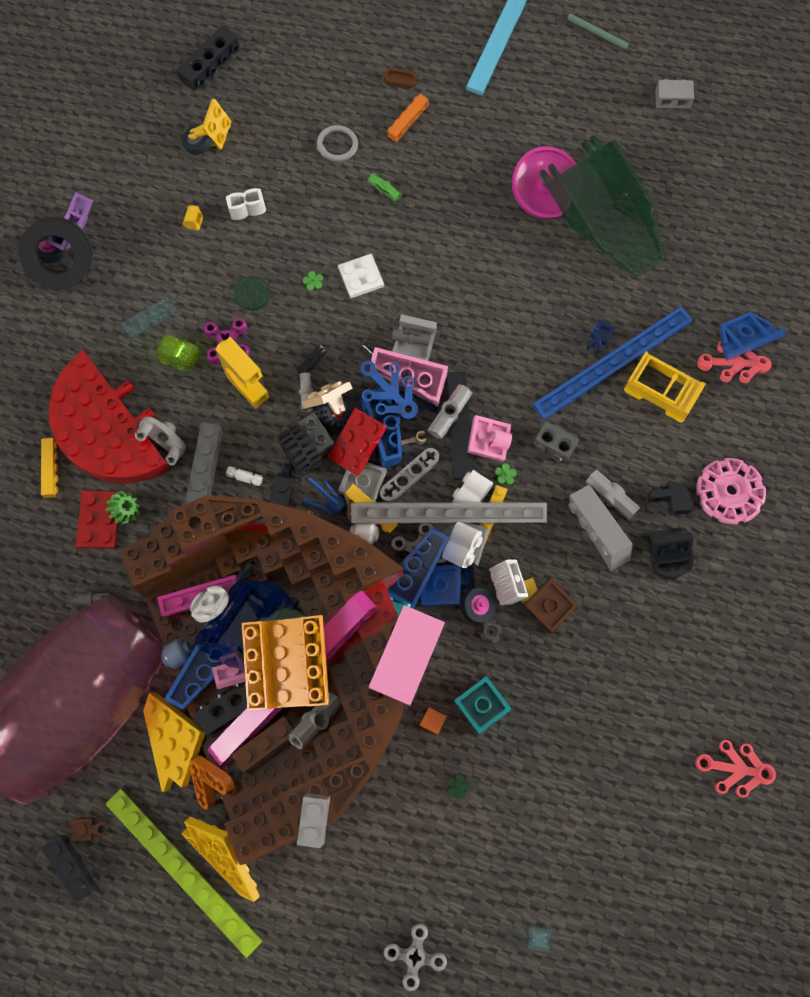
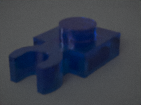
[587,320,615,354]

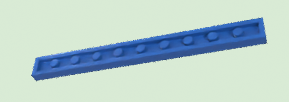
[533,306,693,420]

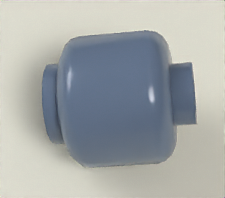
[161,638,193,669]

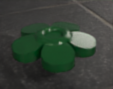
[447,774,470,799]

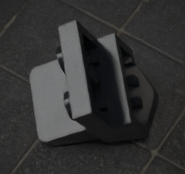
[649,528,694,581]

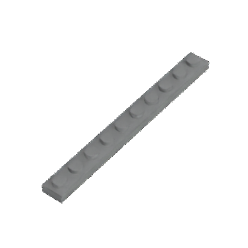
[351,502,547,523]

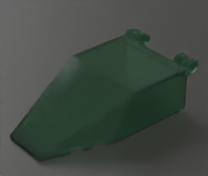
[539,135,666,277]

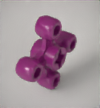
[204,318,250,364]

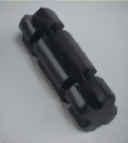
[297,345,326,374]

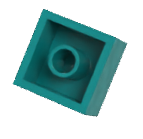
[454,676,511,736]

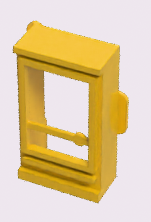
[624,351,706,422]

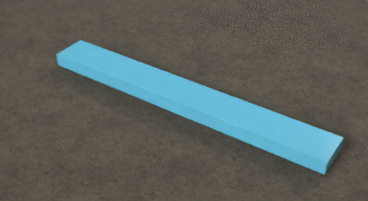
[466,0,527,95]

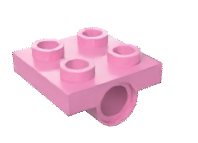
[467,415,512,462]

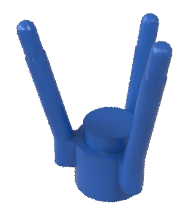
[303,477,347,516]

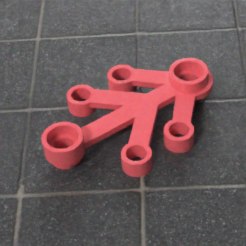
[697,341,772,383]
[695,740,776,798]

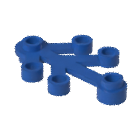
[360,361,418,419]

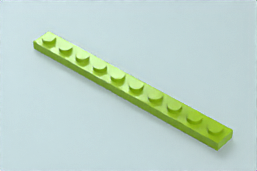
[106,789,263,958]

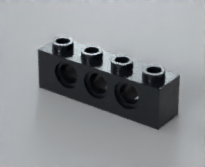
[176,25,240,91]
[194,682,247,737]

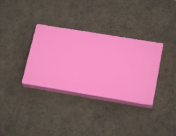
[369,605,445,706]

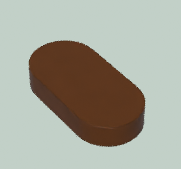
[384,68,417,89]

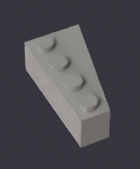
[568,485,632,571]

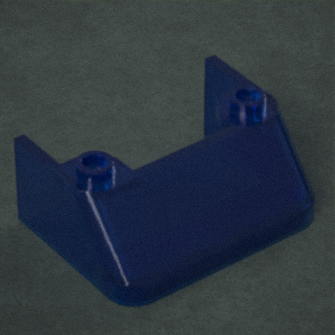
[195,580,295,669]

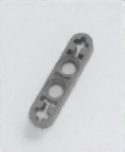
[380,448,439,502]

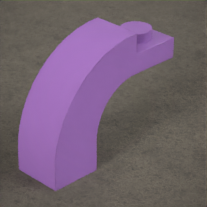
[47,192,94,251]

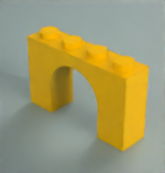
[215,337,270,409]

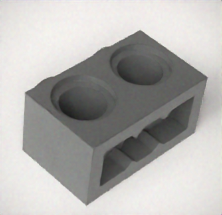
[298,413,334,458]
[533,421,579,463]

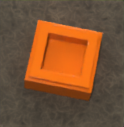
[420,707,447,735]

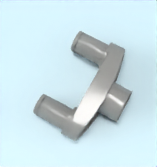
[135,417,186,465]

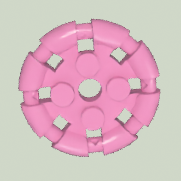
[696,458,766,525]

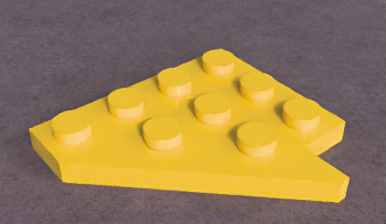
[143,692,205,792]
[182,817,260,902]

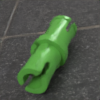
[368,173,402,202]

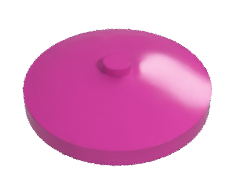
[512,146,582,219]

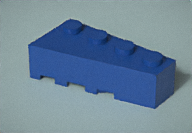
[360,388,402,468]
[387,527,450,609]
[164,626,243,710]

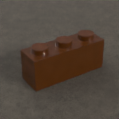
[232,716,294,774]

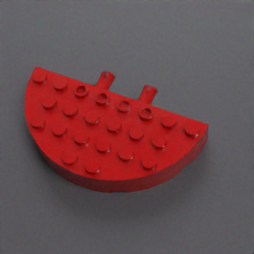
[49,350,170,484]

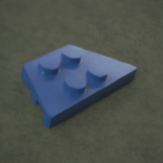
[719,312,786,361]

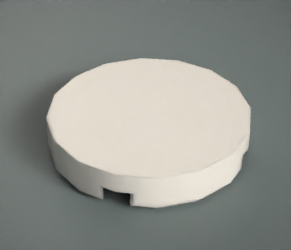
[190,586,229,623]

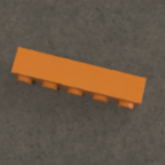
[387,94,429,142]

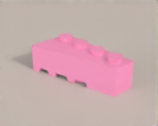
[370,347,448,407]

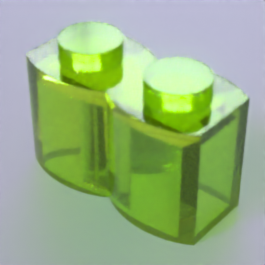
[155,334,200,371]

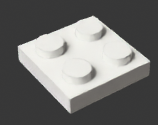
[338,254,384,298]

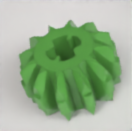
[105,491,140,524]

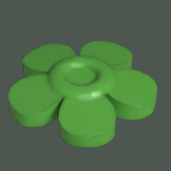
[303,271,323,291]
[495,464,516,485]

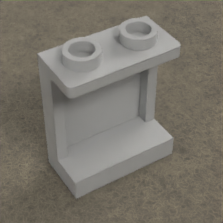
[392,314,437,361]

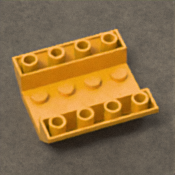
[242,615,329,711]

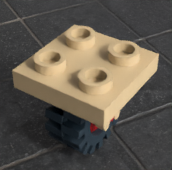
[302,381,352,428]

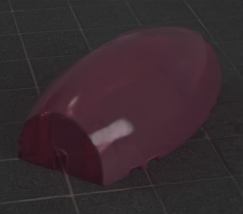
[0,595,164,805]

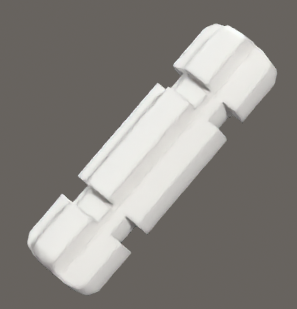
[226,466,263,486]

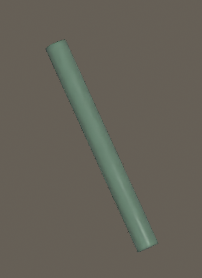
[567,13,629,50]

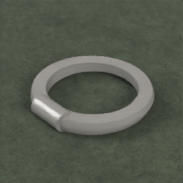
[317,125,358,162]

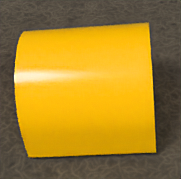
[183,205,203,230]

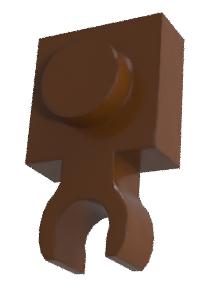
[70,819,108,841]

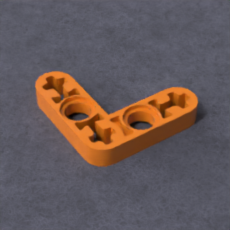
[189,755,234,810]

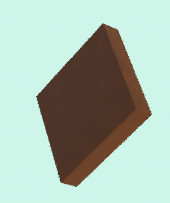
[523,577,578,633]

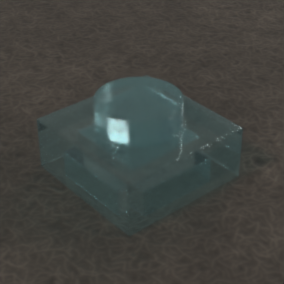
[527,926,551,952]

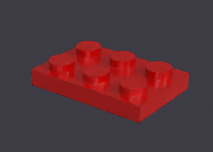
[327,408,387,476]
[76,491,118,549]

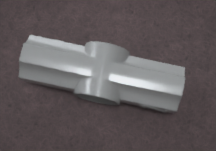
[428,384,472,440]
[585,470,640,521]
[289,693,341,749]

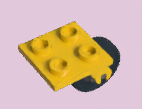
[182,99,231,155]

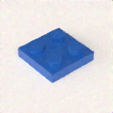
[421,565,461,607]

